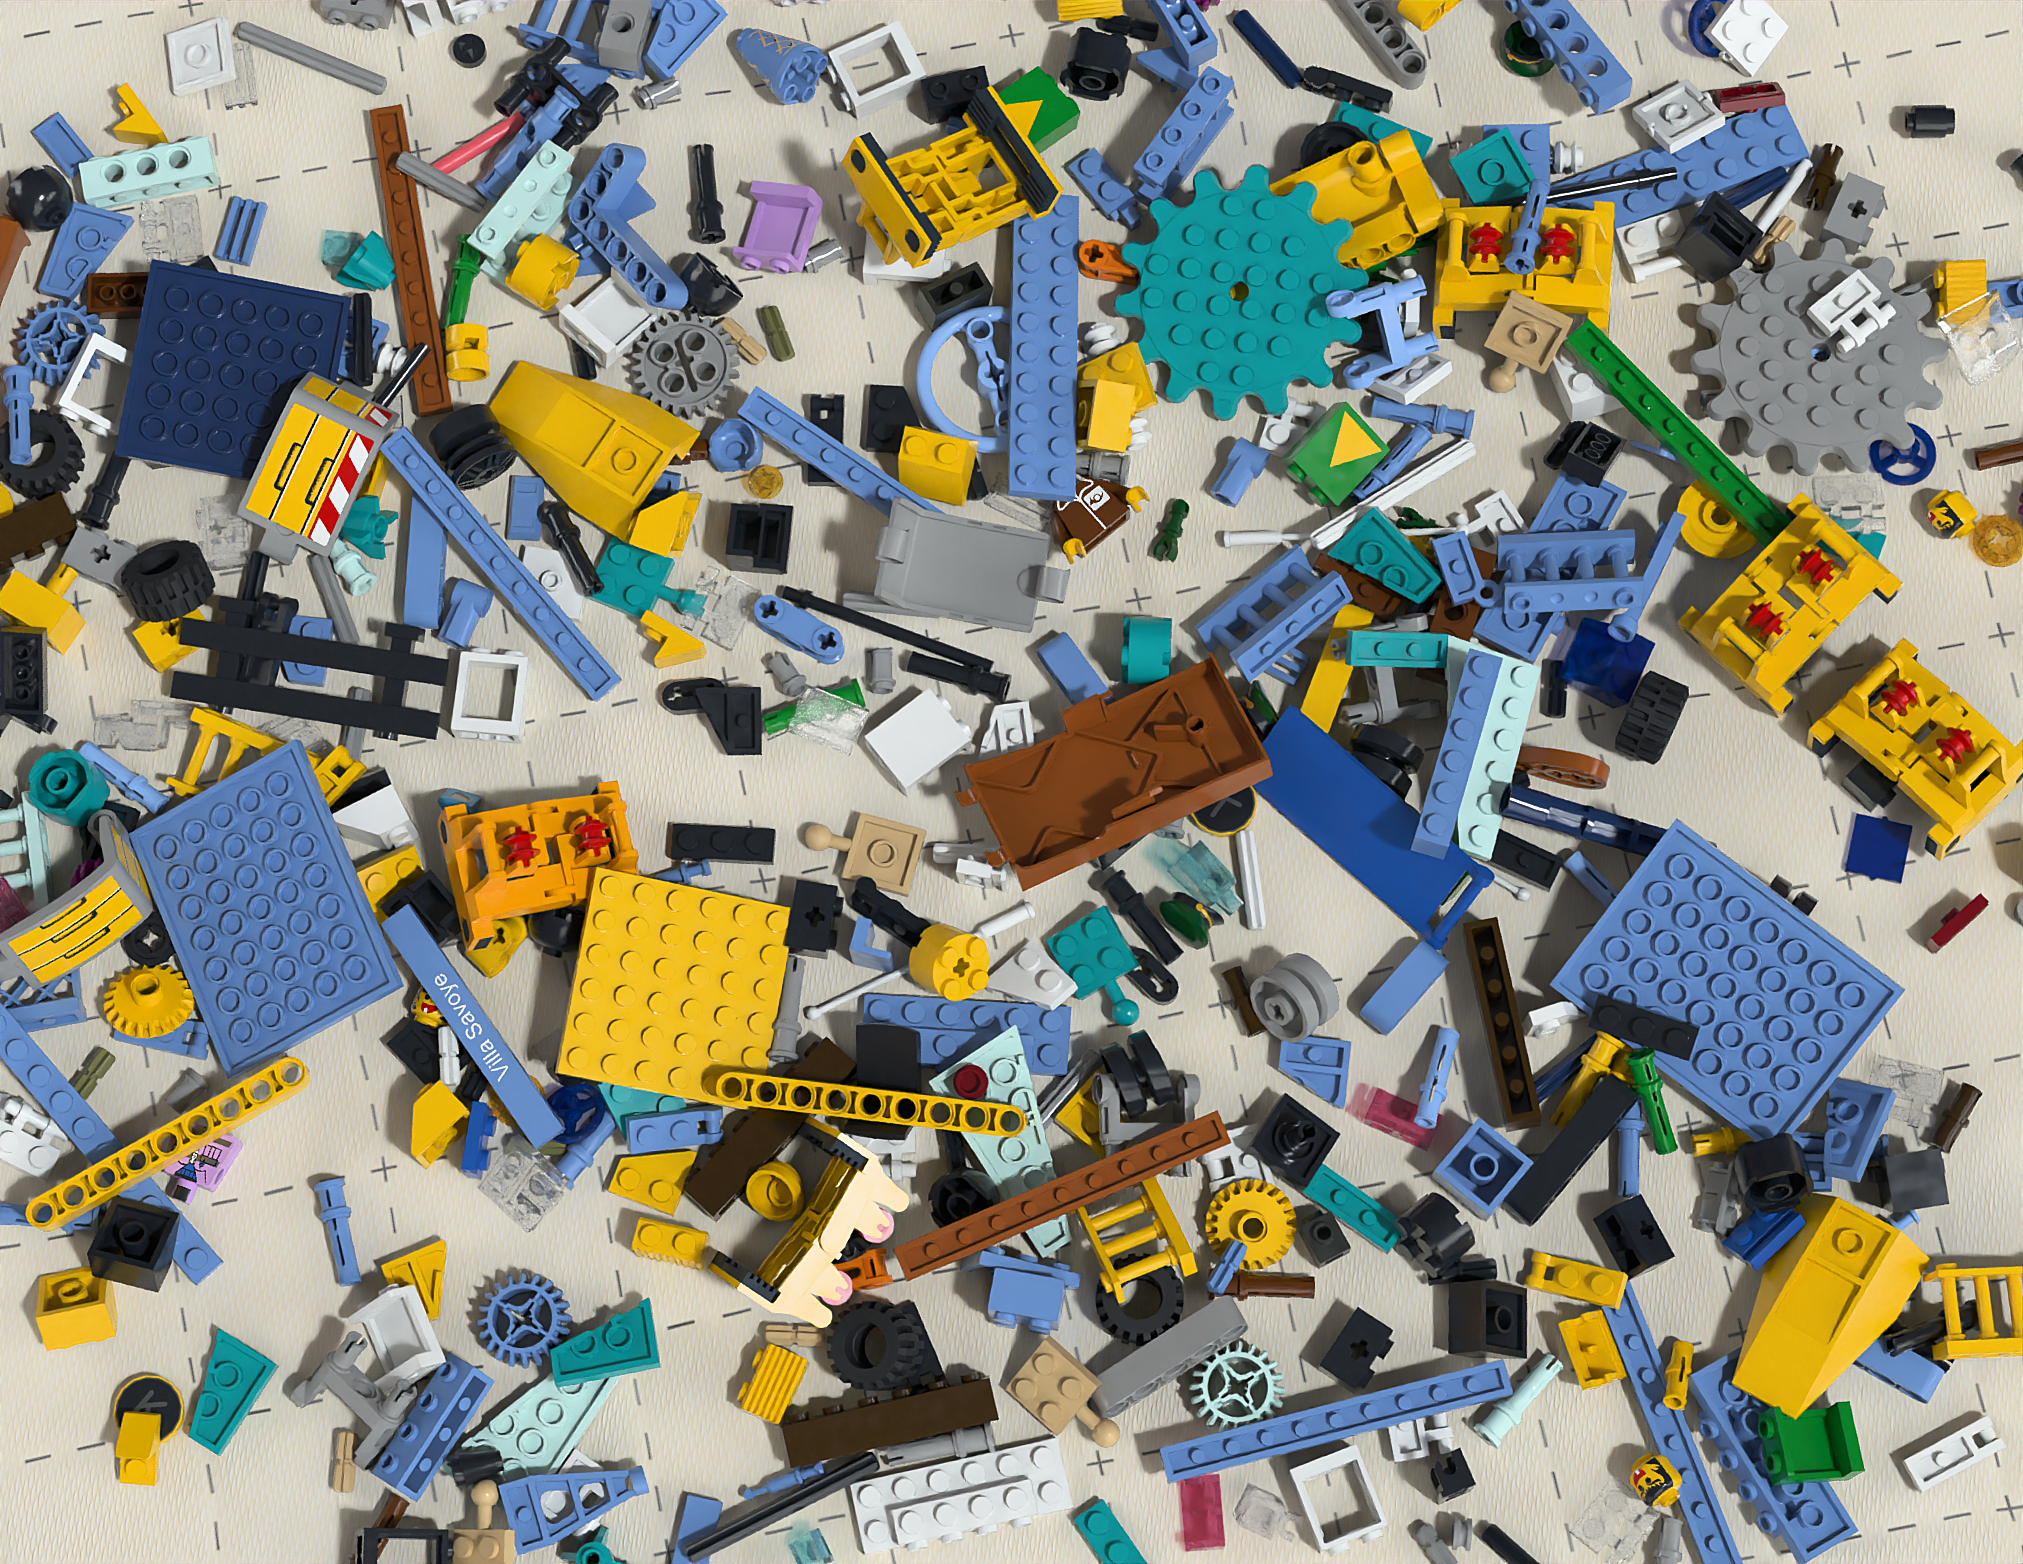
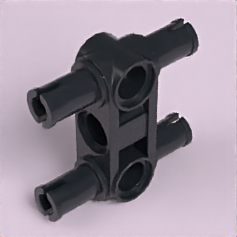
[494,36,619,152]

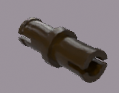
[1802,143,1844,211]
[1220,966,1268,1038]
[1929,1082,1983,1154]

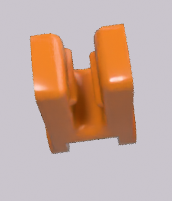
[1078,239,1139,285]
[833,1248,893,1293]

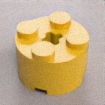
[504,233,580,311]
[909,923,989,1001]

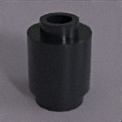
[1905,105,1955,138]

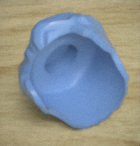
[708,418,764,473]

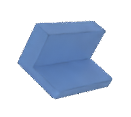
[849,916,894,973]

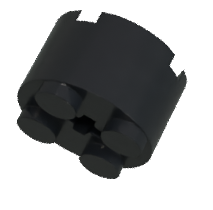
[1060,27,1132,101]
[1734,1133,1814,1214]
[1393,1192,1475,1278]

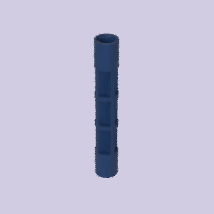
[1499,782,1717,857]

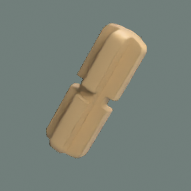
[1750,215,1796,267]
[720,317,767,365]
[765,1324,826,1348]
[333,1432,358,1493]

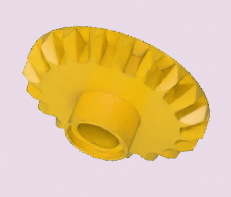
[1677,480,1758,561]
[103,964,195,1038]
[1205,1179,1297,1271]

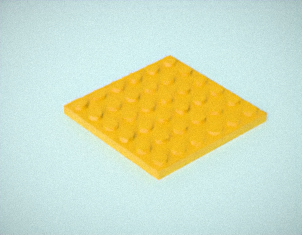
[555,867,792,1113]

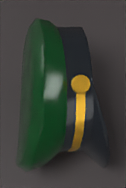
[1499,20,1555,77]
[1237,680,1279,738]
[1159,892,1224,950]

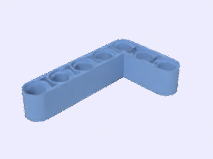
[568,143,688,310]

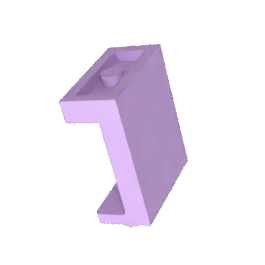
[732,180,824,274]

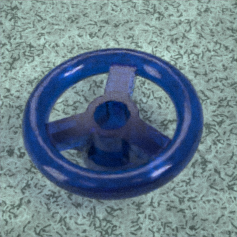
[1688,0,1727,58]
[1869,422,1937,486]
[546,1083,605,1144]

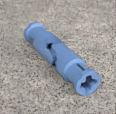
[475,85,580,203]

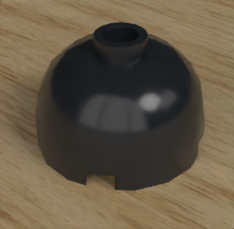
[5,165,74,232]
[679,252,743,317]
[527,907,585,958]
[928,1167,1000,1228]

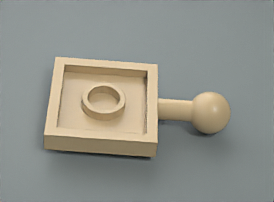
[1484,290,1573,393]
[805,813,927,897]
[1005,1335,1120,1448]
[453,1479,515,1564]

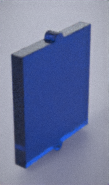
[1844,813,1913,884]

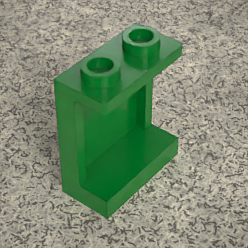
[1758,1401,1865,1485]

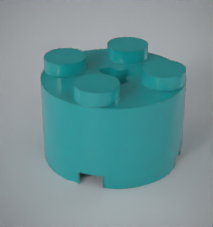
[1121,616,1172,685]
[28,749,110,828]

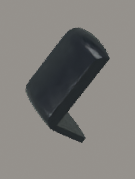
[844,1022,922,1140]

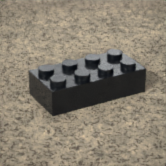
[1560,421,1627,488]
[0,625,48,715]

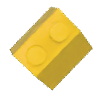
[1076,379,1137,453]
[898,426,979,507]
[628,491,703,557]
[411,1080,470,1169]
[35,1266,118,1351]

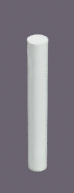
[1756,158,1814,243]

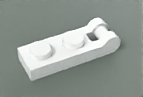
[1902,1415,2007,1493]

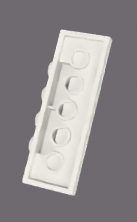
[850,1438,1073,1555]

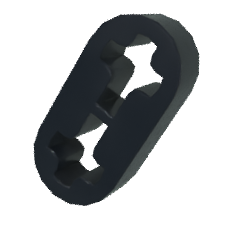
[662,678,725,715]
[1126,948,1179,1006]

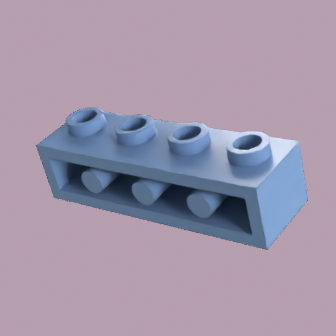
[371,1352,495,1502]

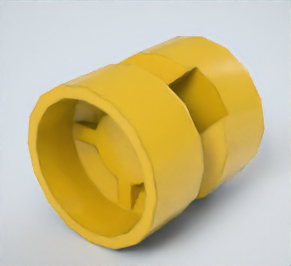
[445,323,490,382]

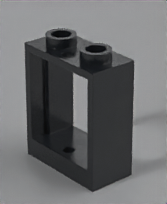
[355,1528,453,1564]

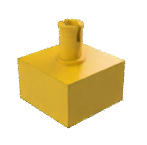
[0,562,86,656]

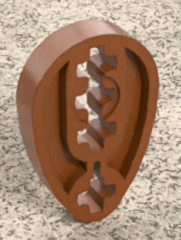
[1515,746,1610,790]

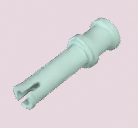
[329,536,378,596]
[1474,1352,1564,1449]

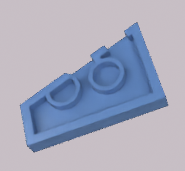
[642,0,728,81]
[1823,1078,1896,1183]
[960,1247,1081,1291]

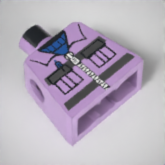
[163,1116,243,1205]

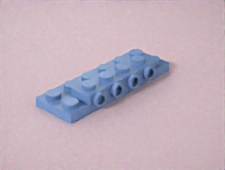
[1472,471,1627,665]
[863,994,1072,1077]
[1688,1346,1859,1564]

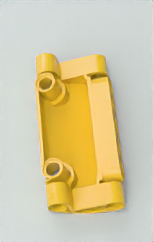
[1230,128,1447,301]

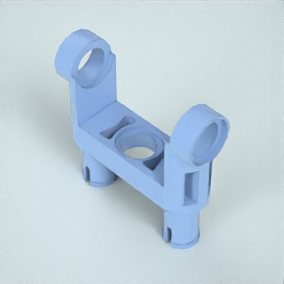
[1325,274,1439,390]

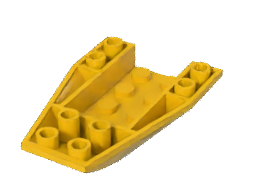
[489,360,700,543]
[1732,1192,1931,1420]

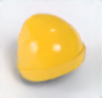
[746,1161,805,1222]

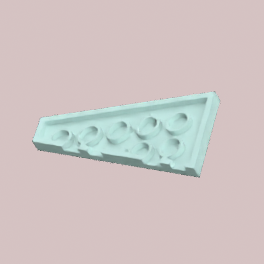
[1444,635,1541,861]
[929,1024,1073,1258]
[439,1371,622,1511]

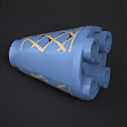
[736,28,828,105]

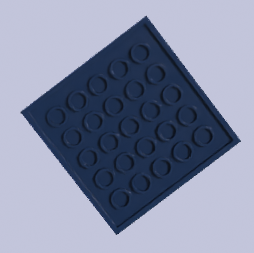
[115,259,352,481]

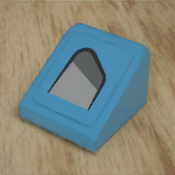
[438,788,481,815]

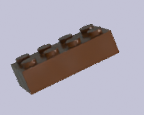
[87,272,149,319]

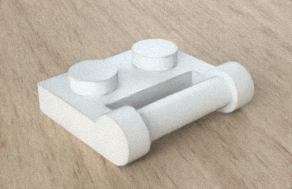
[1614,209,1690,284]

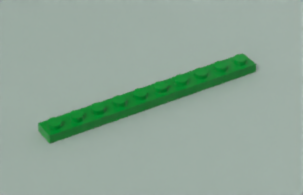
[1563,319,1796,573]

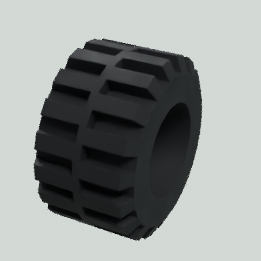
[0,409,85,501]
[121,540,215,623]
[1615,670,1689,765]
[1096,1253,1184,1346]
[826,1301,924,1391]

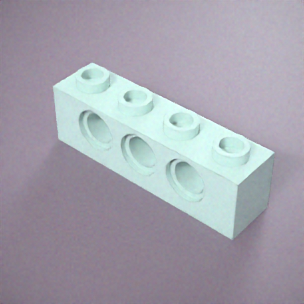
[79,136,220,209]

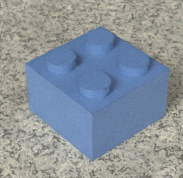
[1432,1118,1534,1222]
[987,1267,1066,1335]

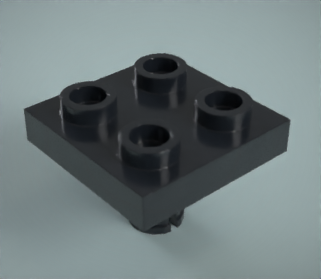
[1246,1093,1340,1191]

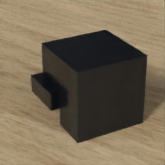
[1673,191,1764,284]
[725,503,794,575]
[380,869,462,948]
[1867,1146,1949,1213]

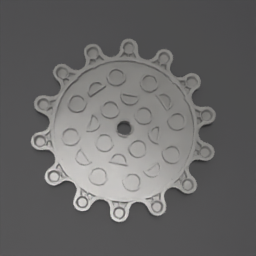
[1690,238,1949,476]

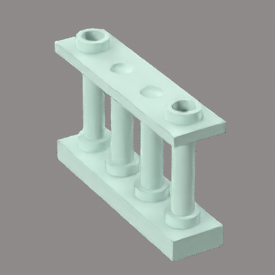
[467,139,583,289]
[0,791,55,924]

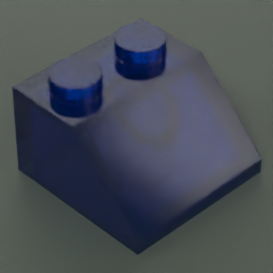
[1556,617,1655,709]

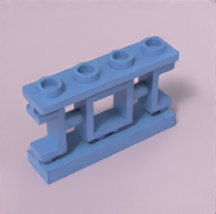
[1132,66,1234,208]

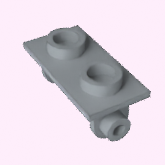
[1698,1162,1741,1238]

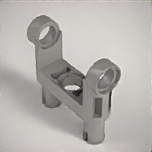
[1330,613,1442,728]
[1092,1073,1200,1177]
[290,1331,417,1472]

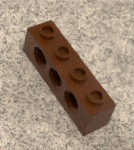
[1415,547,1497,687]

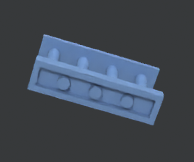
[518,0,665,81]
[1496,529,1644,614]
[1194,544,1353,683]

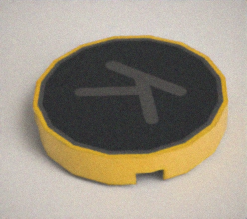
[1190,786,1257,838]
[113,1375,185,1444]

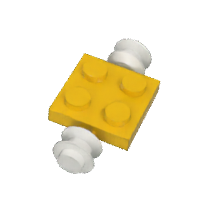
[1077,322,1159,451]

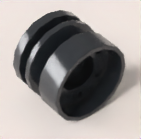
[428,403,517,491]

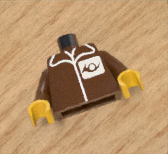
[1050,476,1150,564]

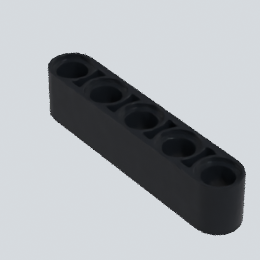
[1503,1073,1640,1227]

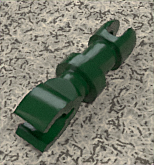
[1154,499,1189,563]
[1396,507,1451,539]

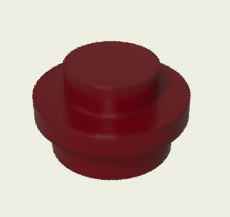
[953,1065,989,1100]

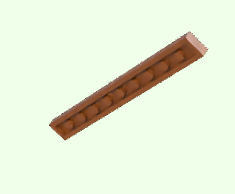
[370,104,454,418]
[893,1110,1232,1282]

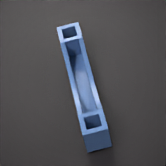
[1410,648,1503,860]

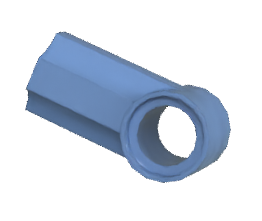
[1211,437,1271,508]
[438,578,494,650]

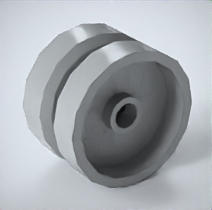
[1250,953,1340,1043]

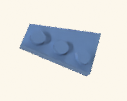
[38,201,135,302]

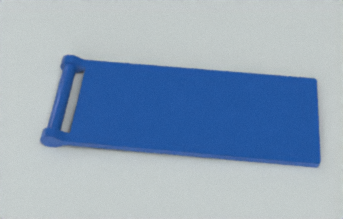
[1252,705,1495,950]

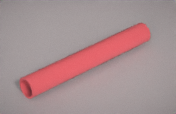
[425,111,526,187]

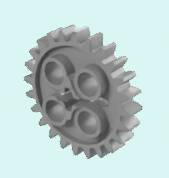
[632,312,740,420]

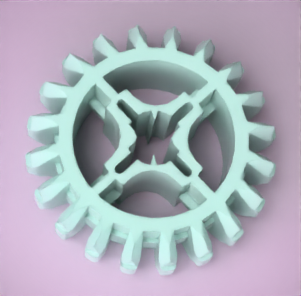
[1189,1341,1285,1432]

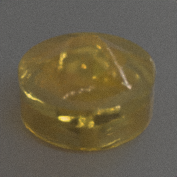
[748,464,783,499]

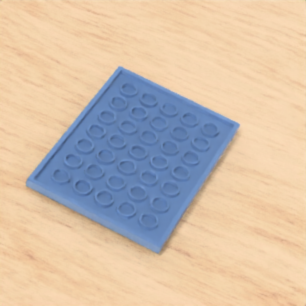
[128,739,404,1079]
[1549,818,1905,1142]

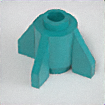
[334,230,396,292]
[339,495,399,560]
[561,1527,624,1564]

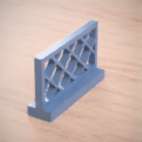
[0,968,87,1033]

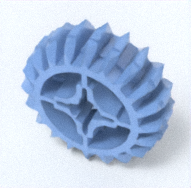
[17,299,106,388]
[476,1273,572,1369]

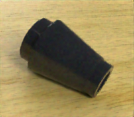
[450,1450,504,1488]

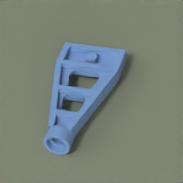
[1608,511,1687,642]
[498,1465,649,1556]

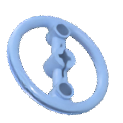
[916,306,1010,454]

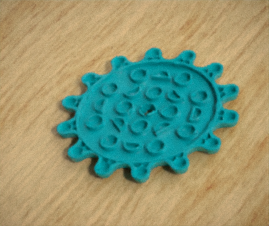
[1113,164,1369,421]

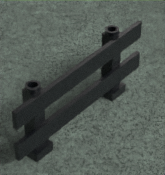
[170,596,450,741]

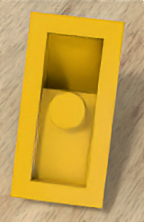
[113,82,170,146]
[640,610,707,669]
[115,1411,161,1486]

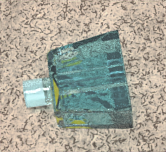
[1167,840,1244,917]

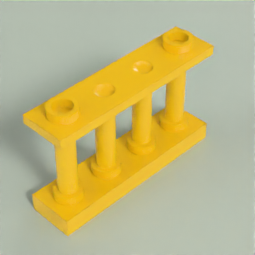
[165,707,326,799]
[1069,1176,1197,1304]
[1923,1263,2023,1360]

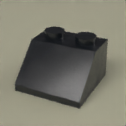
[87,1197,180,1293]
[1448,1280,1527,1359]

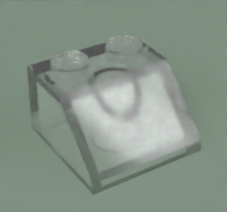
[1935,288,2023,389]

